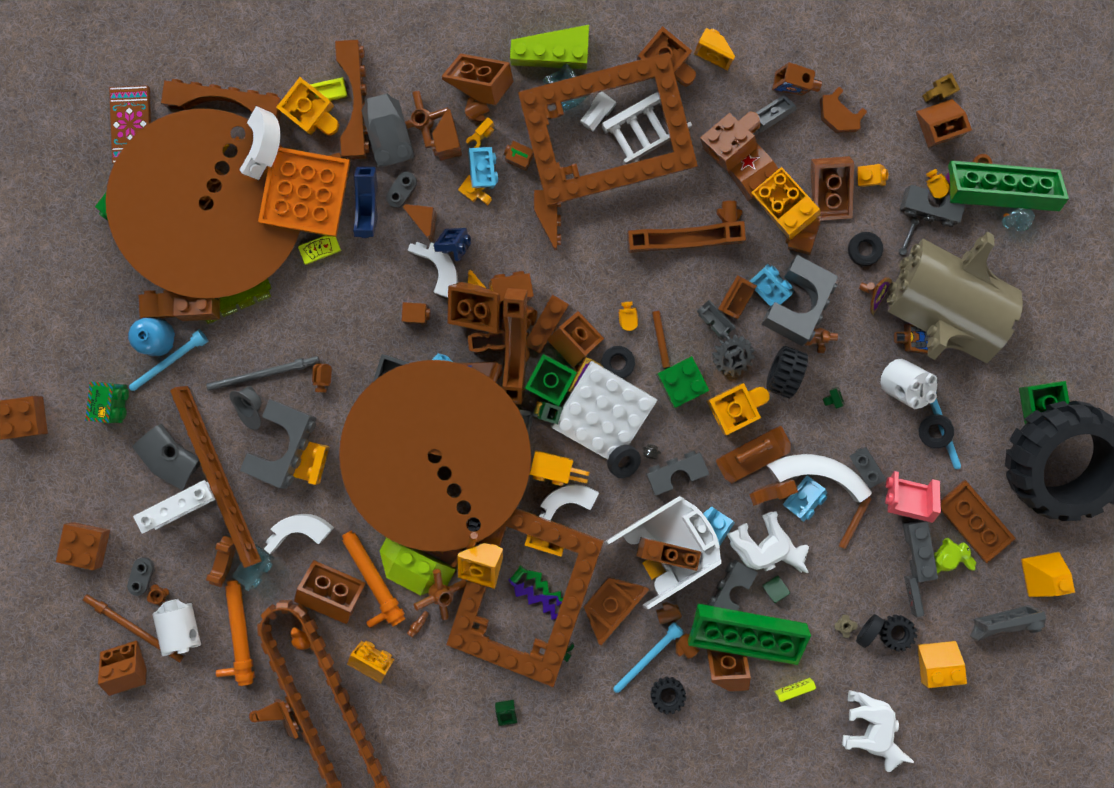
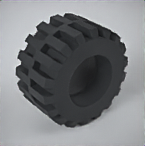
[766,346,808,399]

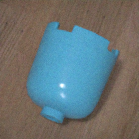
[128,318,175,356]

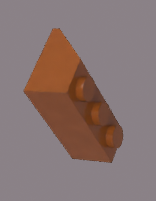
[294,560,366,624]

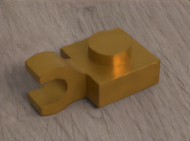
[922,73,960,102]

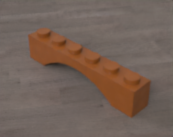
[335,40,370,160]
[161,79,282,124]
[627,221,746,253]
[502,288,527,405]

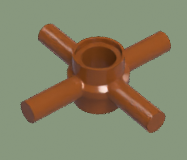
[405,91,449,148]
[414,569,467,620]

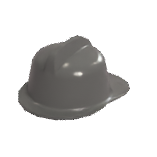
[229,386,262,430]

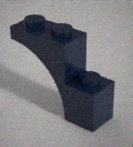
[353,167,378,238]

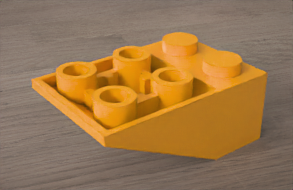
[751,167,820,240]
[347,641,395,684]

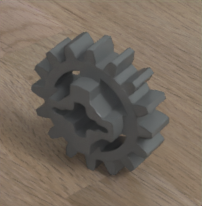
[712,335,755,377]

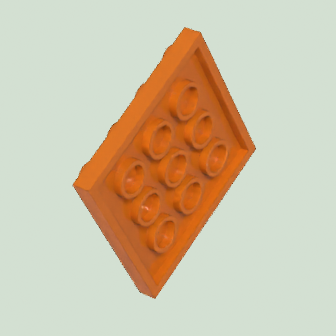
[258,147,350,237]

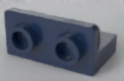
[433,228,471,261]

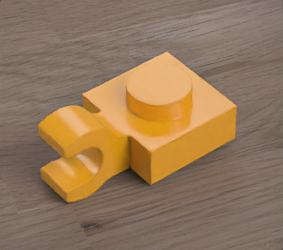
[466,117,494,148]
[458,175,492,206]

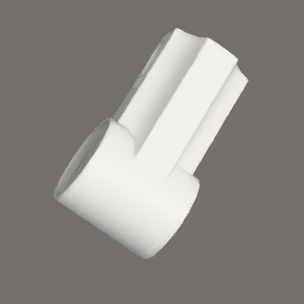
[580,92,617,132]

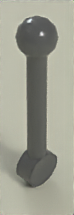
[898,218,919,255]

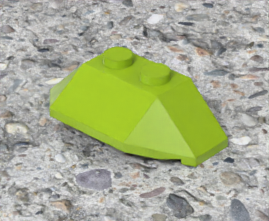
[380,537,456,596]

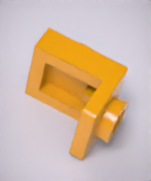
[858,164,889,187]

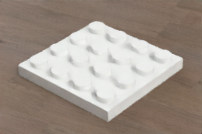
[551,361,657,459]

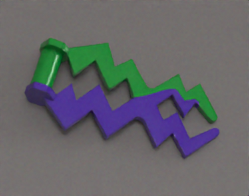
[508,565,563,620]

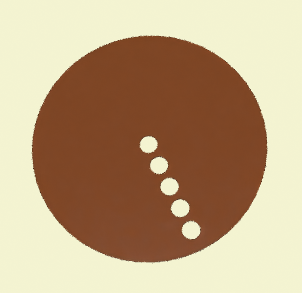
[106,109,300,299]
[339,360,531,552]

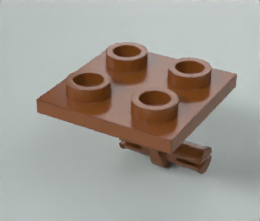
[249,699,299,739]

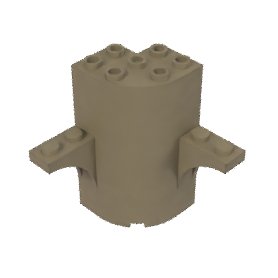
[887,232,1023,363]

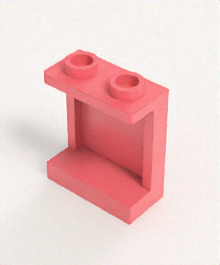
[885,471,941,523]

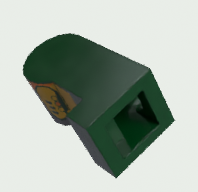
[532,401,563,425]

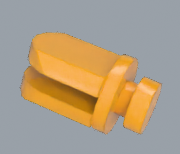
[926,169,950,198]
[618,301,638,331]

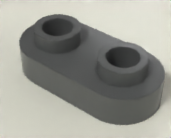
[386,172,417,208]
[127,557,154,596]

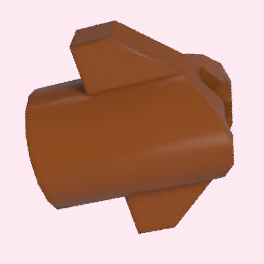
[465,97,490,122]
[717,201,742,223]
[656,602,682,627]
[675,634,700,659]

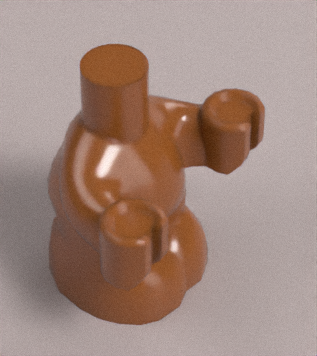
[804,328,838,353]

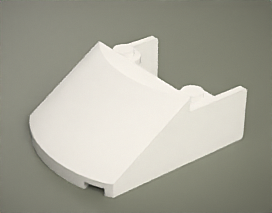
[604,496,721,609]

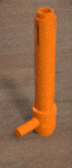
[342,530,406,628]
[216,580,255,686]

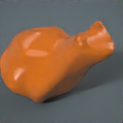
[291,627,310,650]

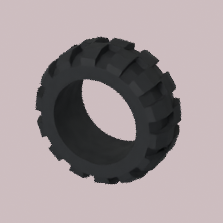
[1005,401,1114,521]

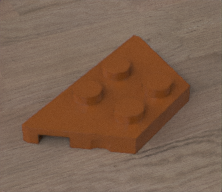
[583,577,649,645]

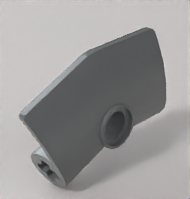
[132,424,201,490]

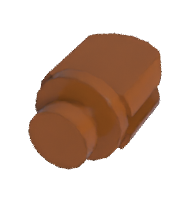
[312,363,332,393]

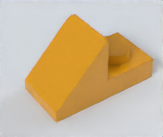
[525,535,564,557]

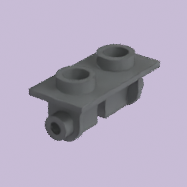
[697,300,736,339]
[849,447,887,489]

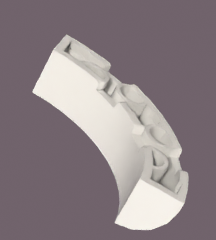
[767,454,872,503]

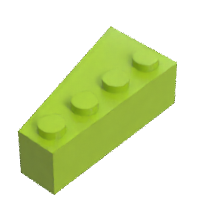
[510,25,589,69]

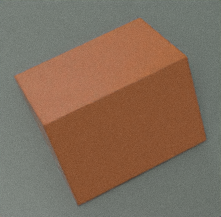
[403,204,437,242]

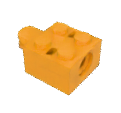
[276,77,339,136]
[706,383,770,435]
[530,450,590,486]

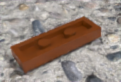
[526,295,569,354]

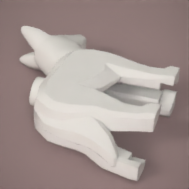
[727,511,810,573]
[842,690,914,773]

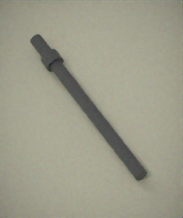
[206,356,320,391]

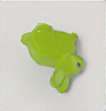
[934,538,976,574]

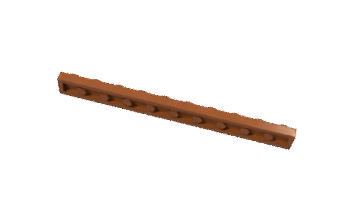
[170,386,262,568]

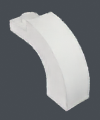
[240,106,280,180]
[408,242,458,298]
[539,484,599,520]
[264,514,334,554]

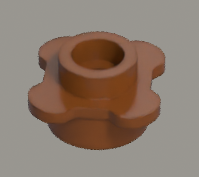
[147,584,169,606]

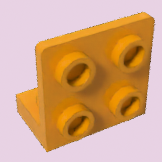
[293,441,330,485]

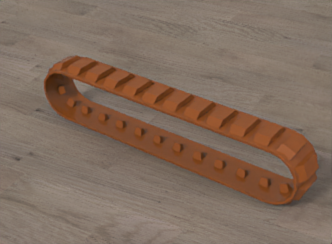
[257,600,390,788]

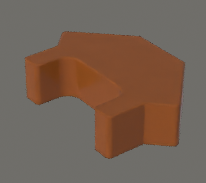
[820,87,867,133]
[749,479,798,506]
[206,536,236,587]

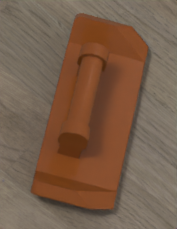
[716,426,791,484]

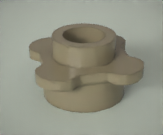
[834,614,858,638]

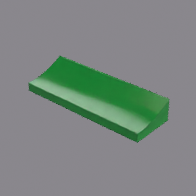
[948,161,1069,211]
[687,604,811,665]

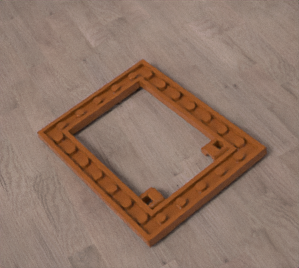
[518,52,698,206]
[446,508,604,687]

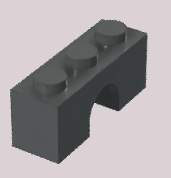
[900,185,965,227]
[646,450,709,496]
[902,520,938,582]
[707,559,758,611]

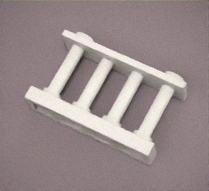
[602,91,692,165]
[133,480,216,534]

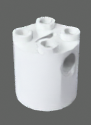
[880,359,937,409]
[152,599,201,656]

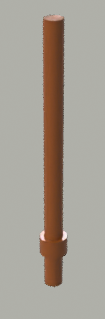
[83,594,184,663]

